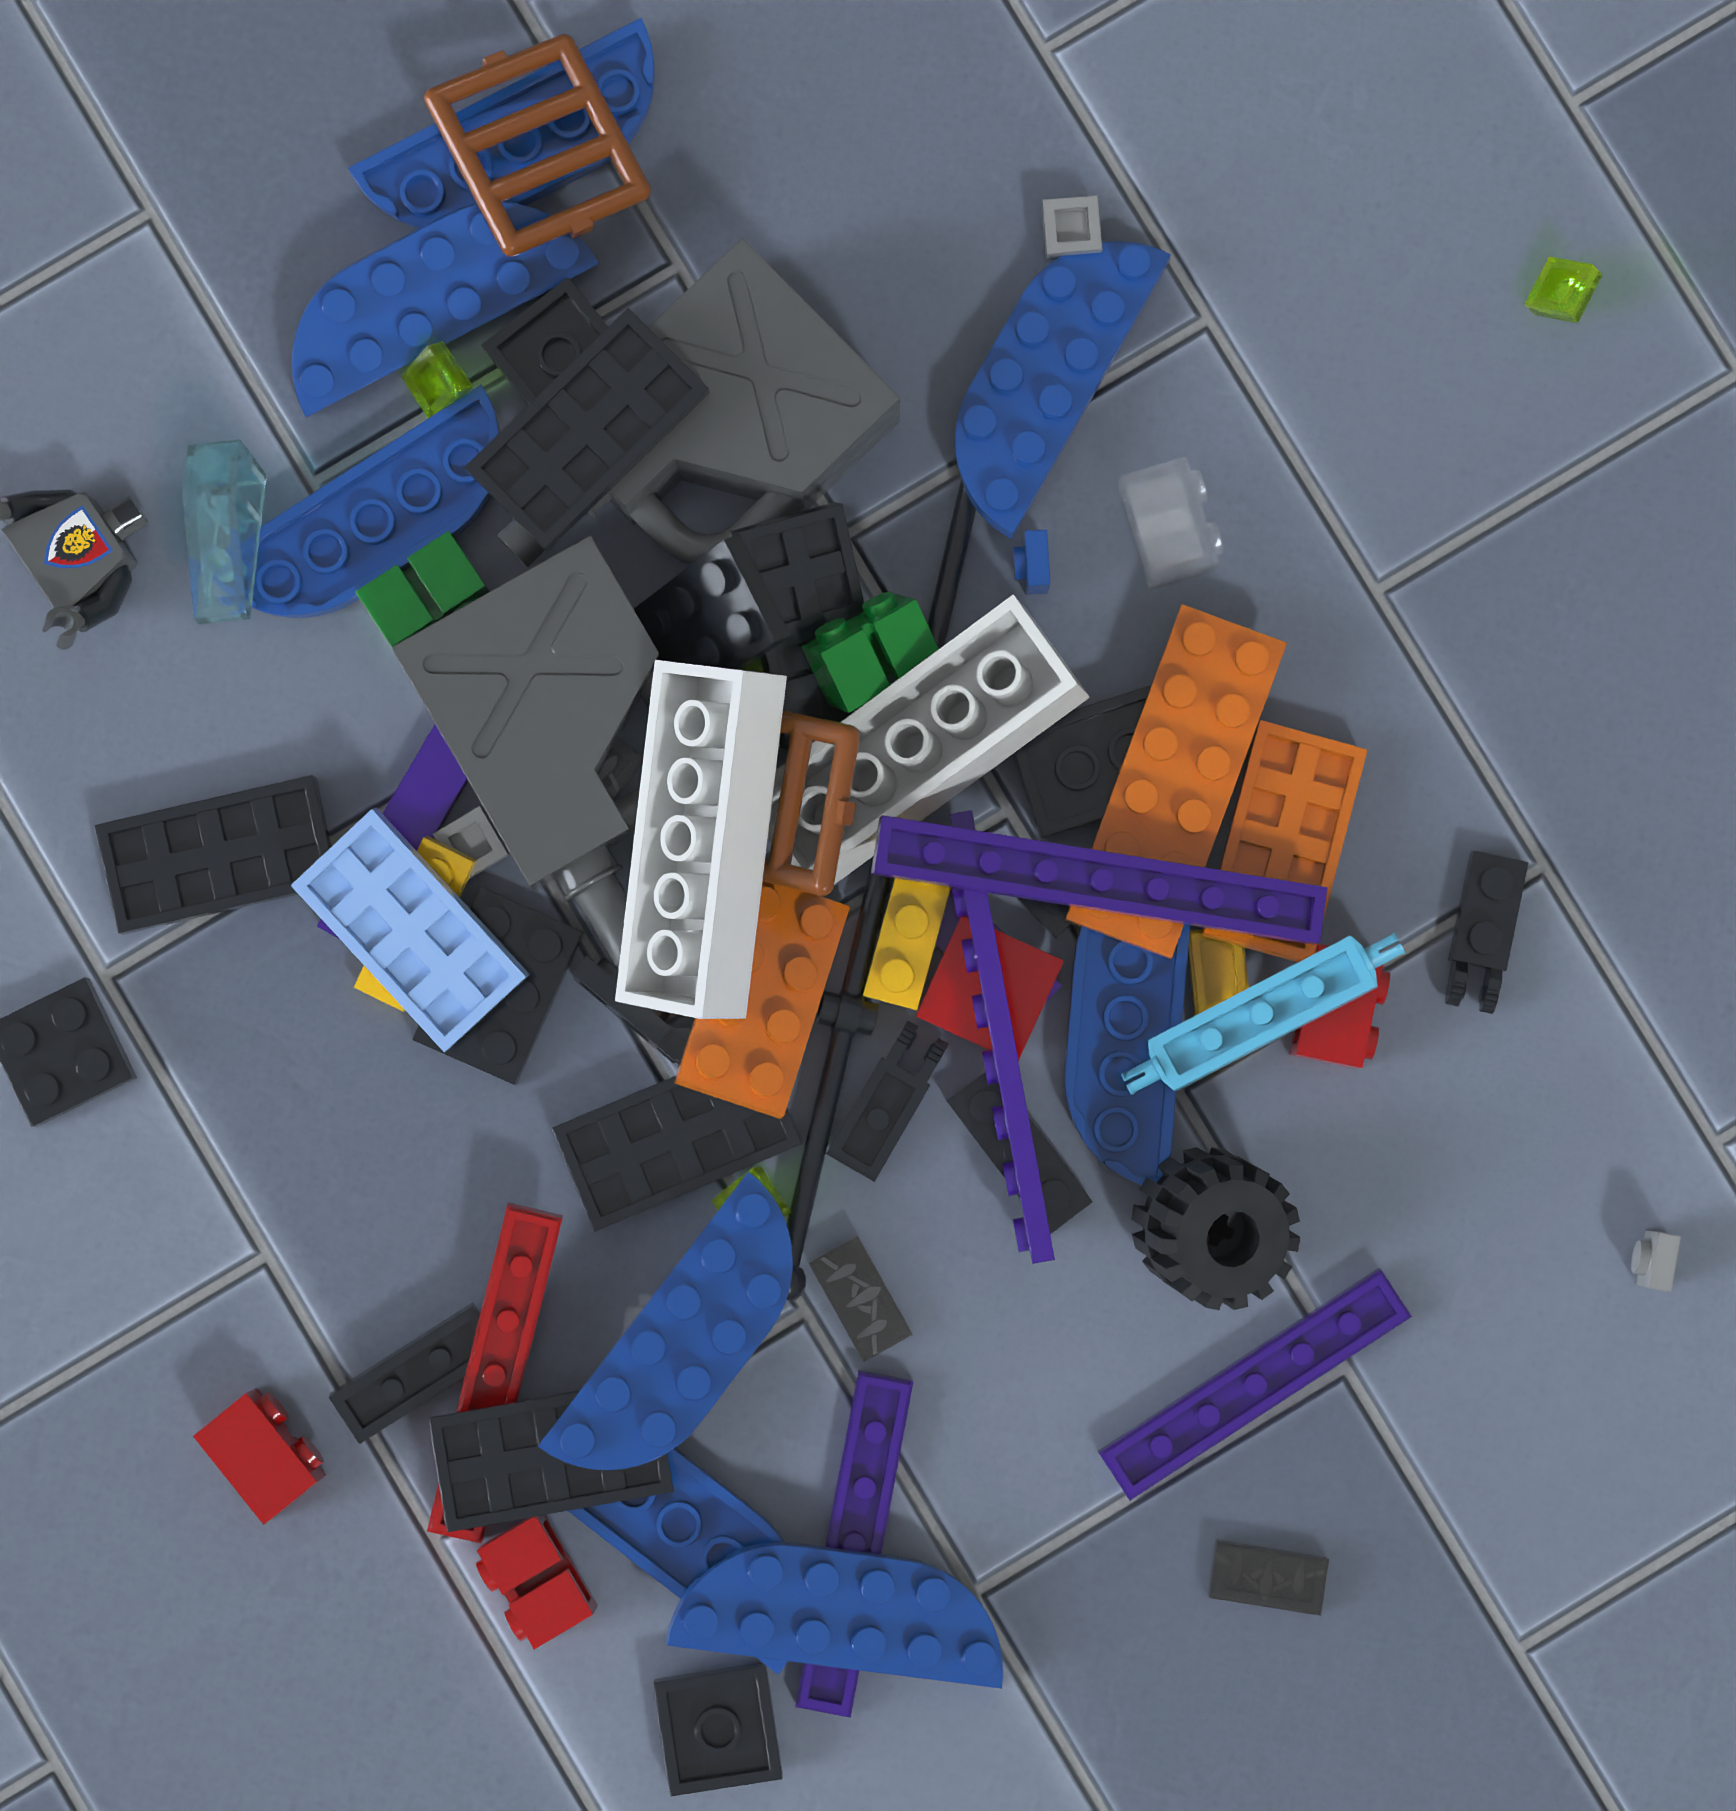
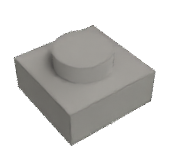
[1041,195,1102,260]
[433,806,511,879]
[1631,1230,1681,1292]

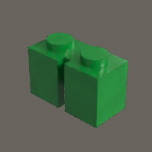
[355,531,490,647]
[801,592,939,713]

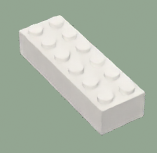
[768,595,1090,896]
[615,660,787,1019]

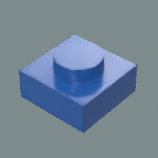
[1013,529,1050,595]

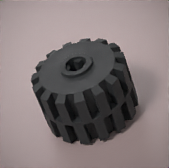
[1131,1147,1300,1310]

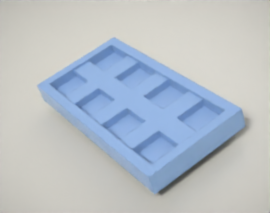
[291,808,530,1052]

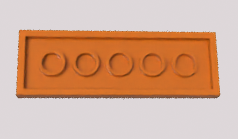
[1065,604,1287,959]

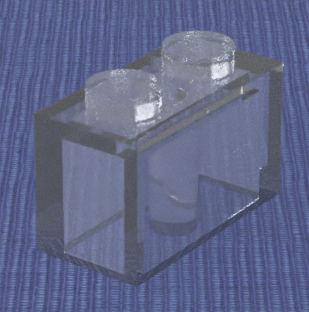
[1118,456,1224,590]

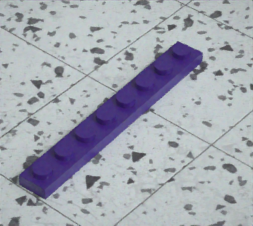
[950,810,1055,1264]
[871,815,1327,945]

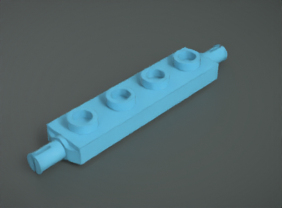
[1121,932,1406,1095]

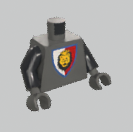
[0,489,149,650]

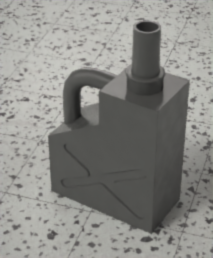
[497,238,900,568]
[391,535,659,967]

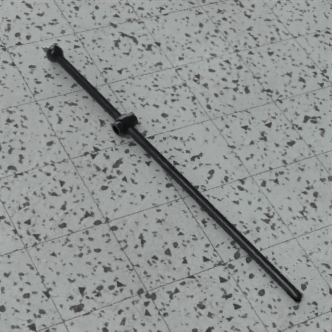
[786,479,976,1301]

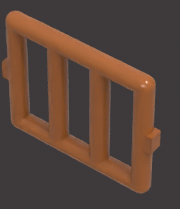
[424,34,651,257]
[762,710,860,896]

